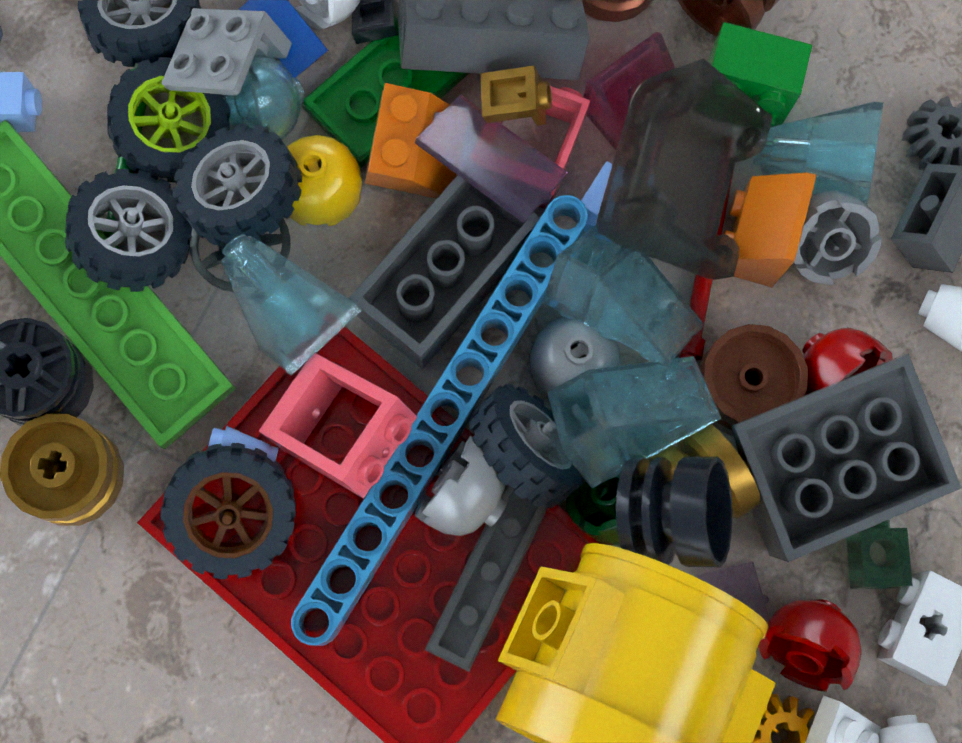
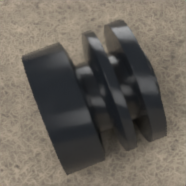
[0,318,94,427]
[616,456,733,568]

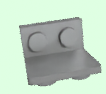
[162,8,292,95]

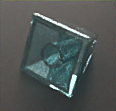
[753,102,884,205]
[221,234,361,375]

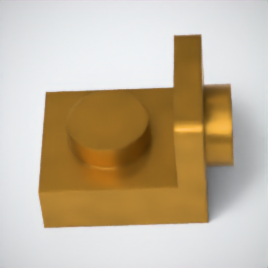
[481,66,552,126]

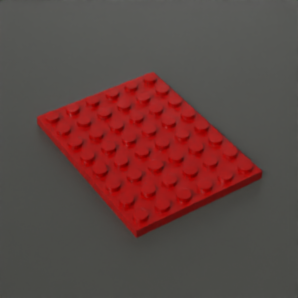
[137,312,601,743]

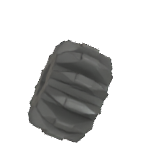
[901,96,962,169]

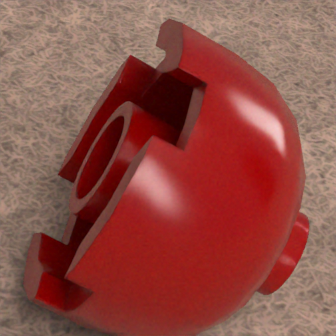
[802,327,893,396]
[758,599,862,692]

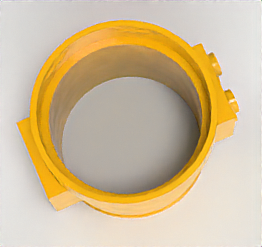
[495,543,776,743]

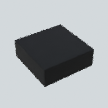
[352,0,398,44]

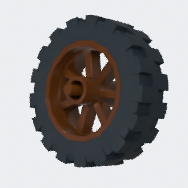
[161,443,296,579]

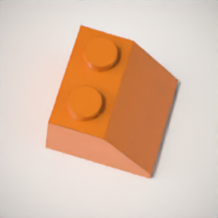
[364,83,468,199]
[718,172,817,288]

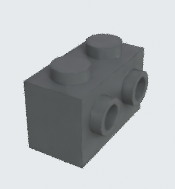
[891,164,962,273]

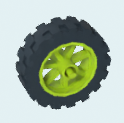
[107,57,231,183]

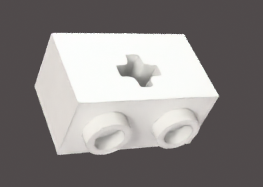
[877,570,962,686]

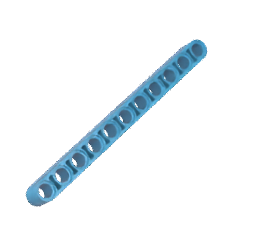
[291,195,588,646]

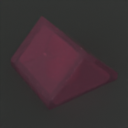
[583,32,691,156]

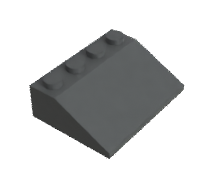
[732,354,962,562]

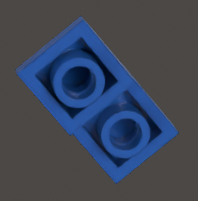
[239,0,329,78]

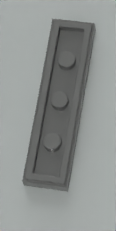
[425,484,547,672]

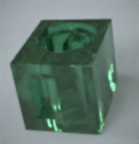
[846,520,913,590]

